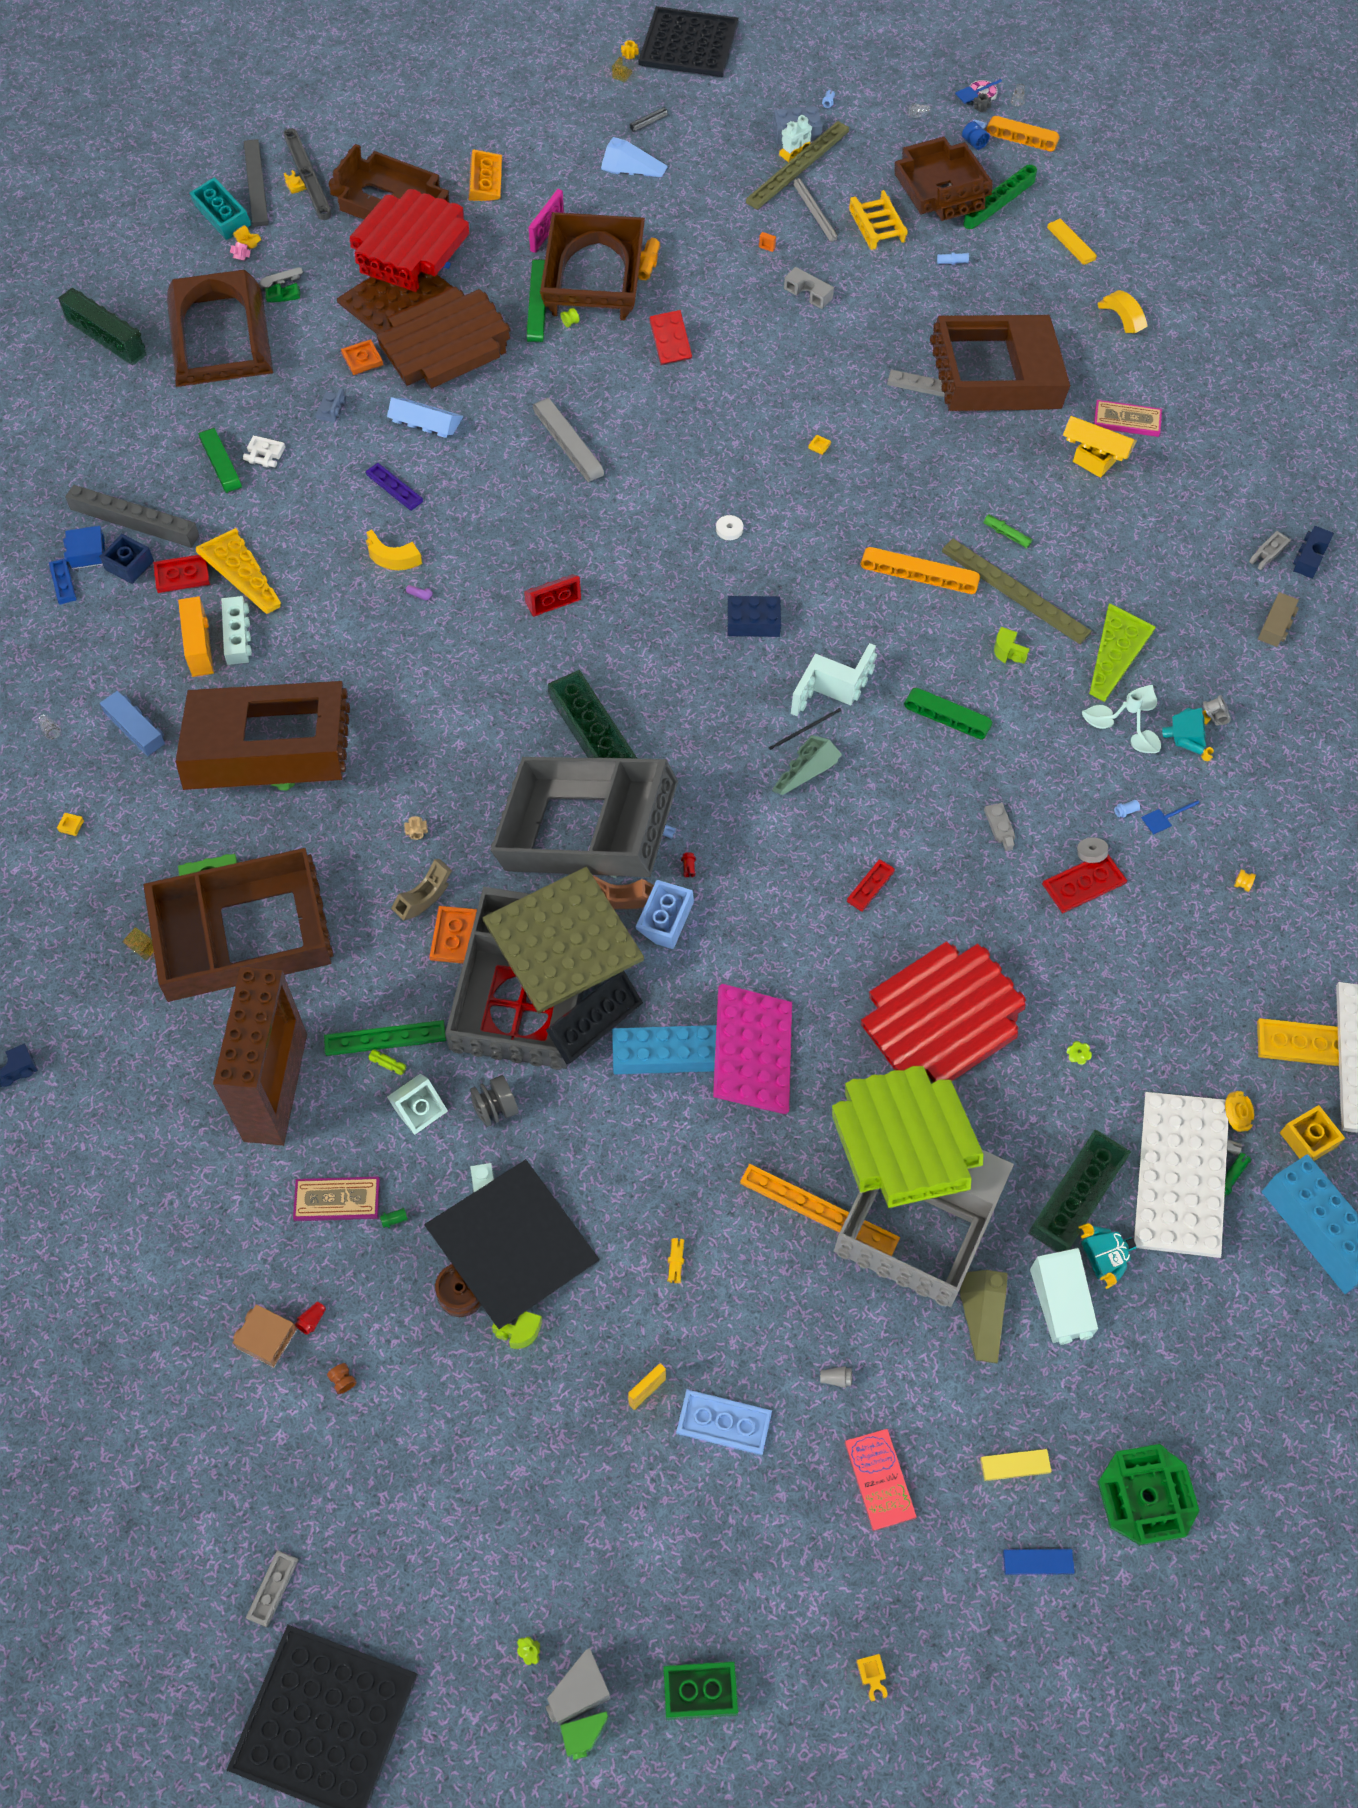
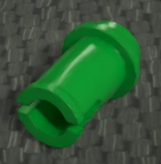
[380,1208,408,1229]

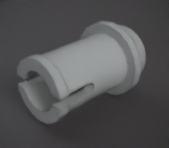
[1227,1139,1242,1156]

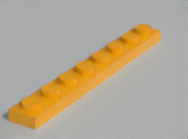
[740,1164,900,1257]

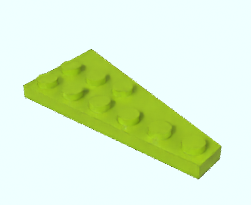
[1089,603,1156,702]

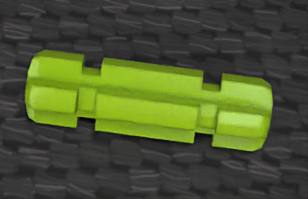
[369,1050,406,1075]

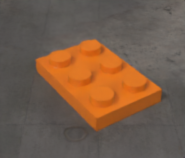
[429,906,477,964]

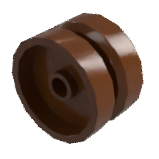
[435,1264,481,1318]

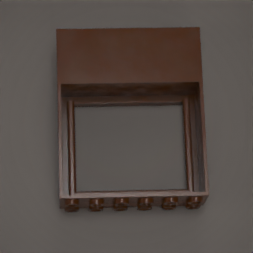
[930,315,1071,411]
[213,967,307,1146]

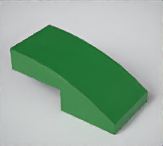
[265,283,300,302]

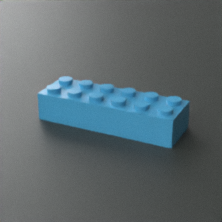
[612,1025,717,1075]

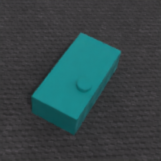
[189,177,252,240]

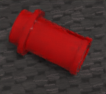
[681,852,696,878]

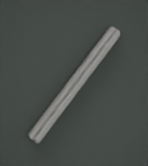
[794,178,838,242]

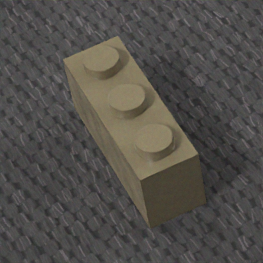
[1258,592,1299,647]

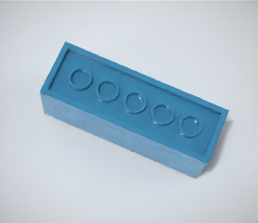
[1262,1154,1358,1294]

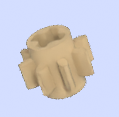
[404,816,428,840]

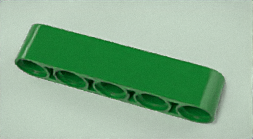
[198,428,242,493]
[904,688,992,740]

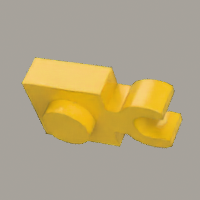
[284,170,306,194]
[856,1654,887,1702]

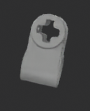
[1203,695,1231,725]

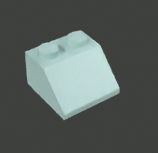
[387,1074,448,1135]

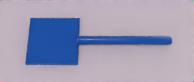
[955,79,1002,104]
[1141,800,1200,835]

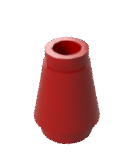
[295,1302,326,1335]

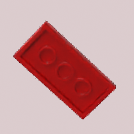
[1042,854,1127,914]

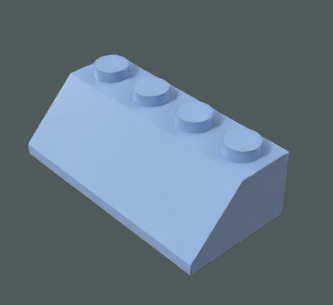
[387,397,463,438]

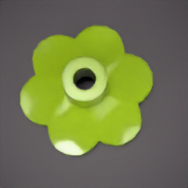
[1067,1041,1092,1065]
[517,1637,540,1665]

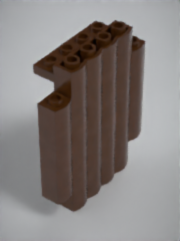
[376,286,511,389]

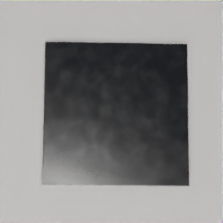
[424,1159,600,1330]

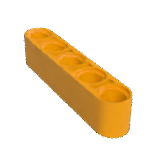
[986,116,1060,152]

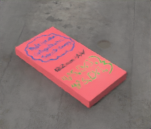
[845,1429,916,1531]

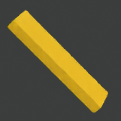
[1047,218,1097,265]

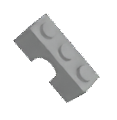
[784,267,834,309]

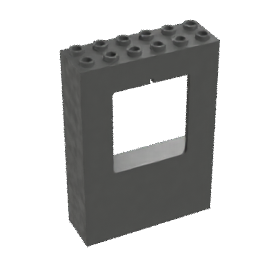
[490,757,678,877]

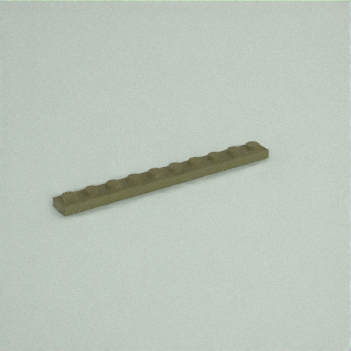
[746,121,849,210]
[942,539,1091,644]

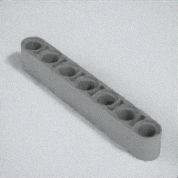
[533,398,604,482]

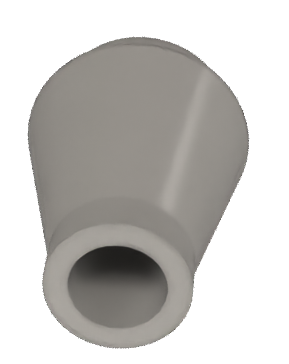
[820,1366,852,1388]

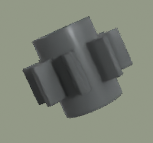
[974,93,991,112]

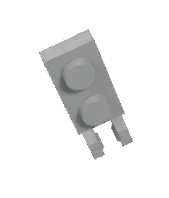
[259,267,303,289]
[1249,531,1291,570]

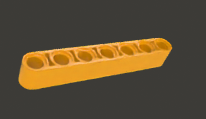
[860,547,980,594]

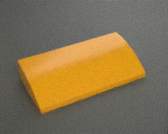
[468,149,502,201]

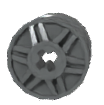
[470,1075,519,1128]

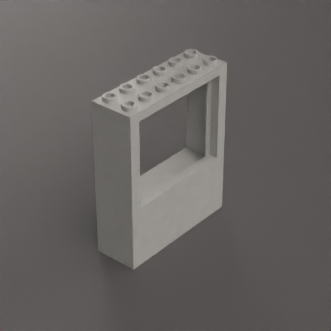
[834,1150,1014,1307]

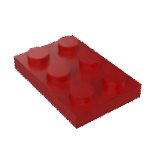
[649,310,692,365]
[153,555,210,593]

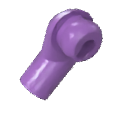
[406,585,433,601]

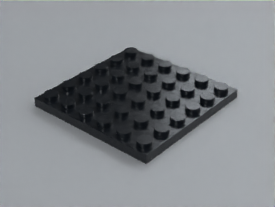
[638,6,739,77]
[226,1624,418,1808]

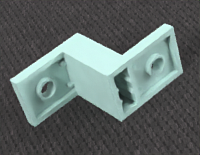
[791,643,877,716]

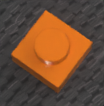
[759,232,776,252]

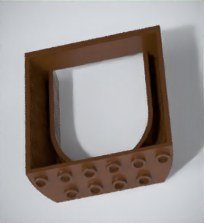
[540,212,645,321]
[167,270,273,387]

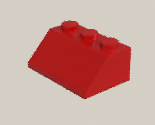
[524,574,581,617]

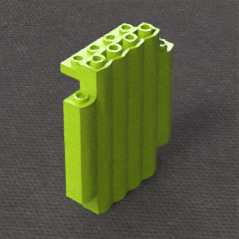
[832,1066,984,1208]

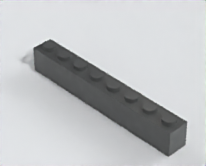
[65,484,199,548]

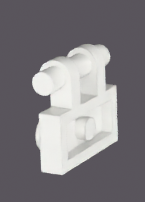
[243,435,285,468]

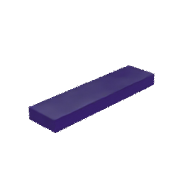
[365,463,423,511]

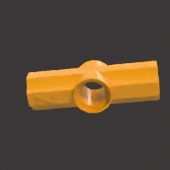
[638,238,660,281]

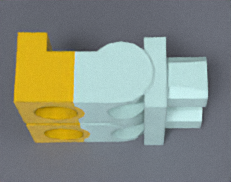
[779,115,812,162]

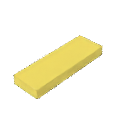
[980,1449,1052,1481]

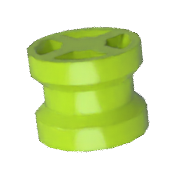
[561,308,579,328]

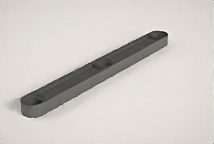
[283,128,331,220]

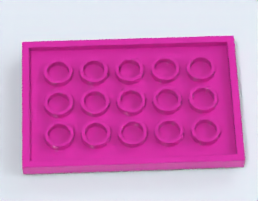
[713,984,792,1114]

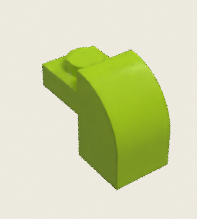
[994,627,1030,664]
[492,1311,542,1349]

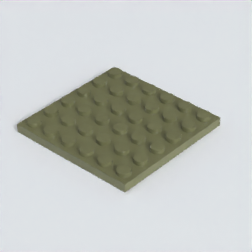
[482,866,644,1014]

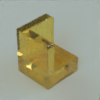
[612,57,632,82]
[122,927,154,961]

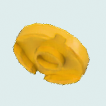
[1225,1091,1254,1132]

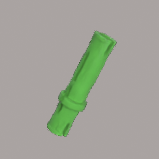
[983,514,1032,549]

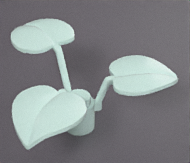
[1082,685,1161,753]

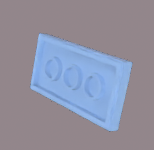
[676,1389,772,1455]

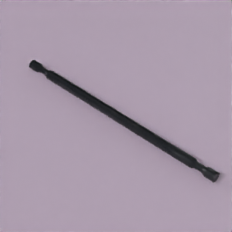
[769,708,841,750]

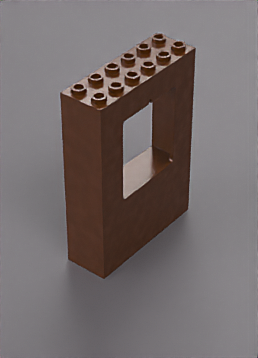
[175,681,350,790]
[143,848,334,1002]

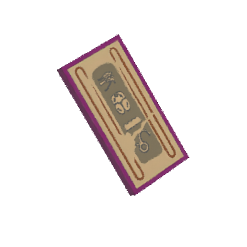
[293,1177,380,1221]

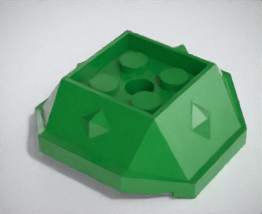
[1097,1444,1200,1546]

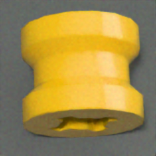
[1234,869,1256,892]

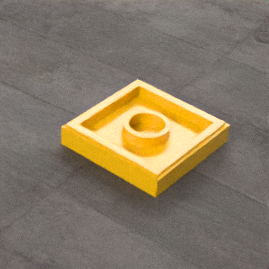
[628,1363,666,1410]

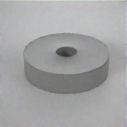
[1077,838,1108,863]

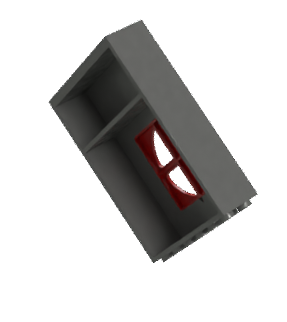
[445,886,584,1070]

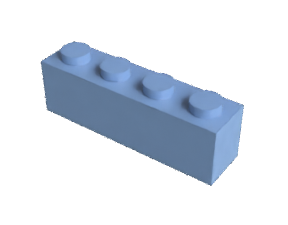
[100,691,165,756]

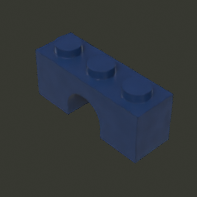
[1293,526,1334,579]
[0,1043,38,1087]

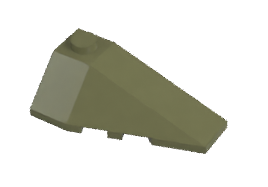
[960,1270,1008,1364]

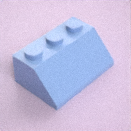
[636,880,694,949]

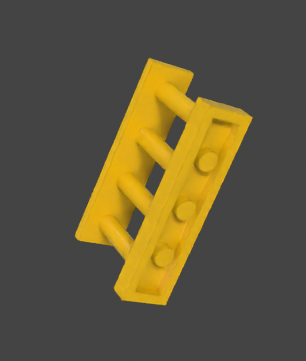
[849,190,907,250]

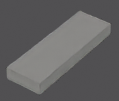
[246,1550,299,1628]

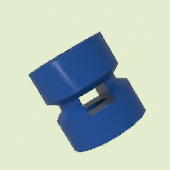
[962,121,990,150]

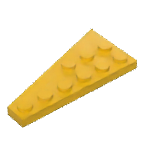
[196,528,281,614]

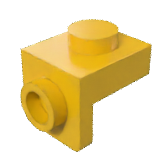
[233,225,261,249]

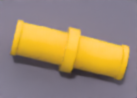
[667,1238,685,1283]

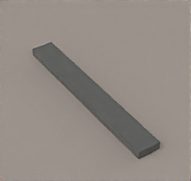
[243,139,269,227]

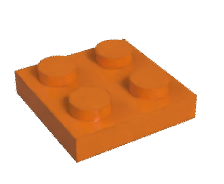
[341,339,383,375]

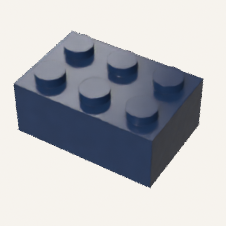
[727,596,781,637]

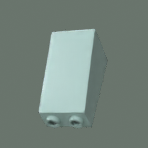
[1030,1248,1098,1345]

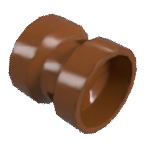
[327,1363,357,1394]

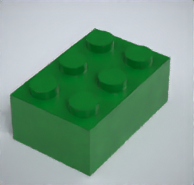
[663,1662,738,1720]

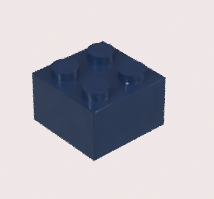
[99,534,154,584]

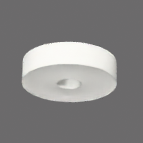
[716,515,743,540]

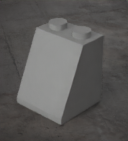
[545,1648,611,1726]

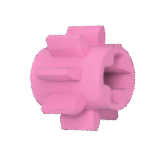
[230,242,251,261]

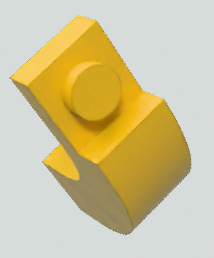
[1097,290,1148,333]
[366,530,422,570]

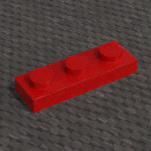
[847,859,895,912]

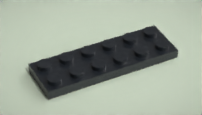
[546,971,643,1065]

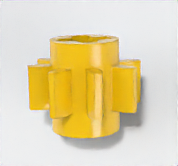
[621,40,639,59]

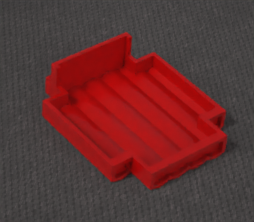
[350,189,469,292]
[861,941,1026,1083]

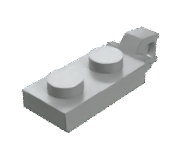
[984,803,1015,851]

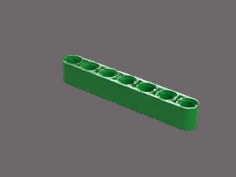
[963,164,1037,229]
[527,259,546,342]

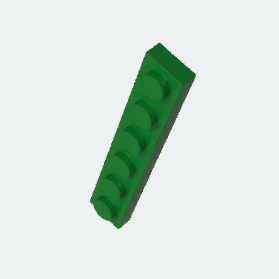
[324,1020,446,1056]

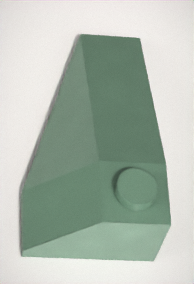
[772,735,842,795]

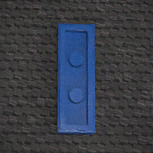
[49,558,77,605]
[1003,1549,1075,1575]

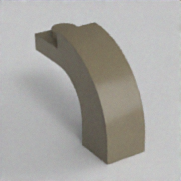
[391,859,452,920]

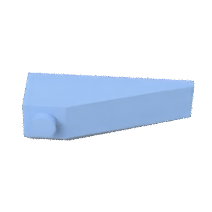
[601,137,668,177]

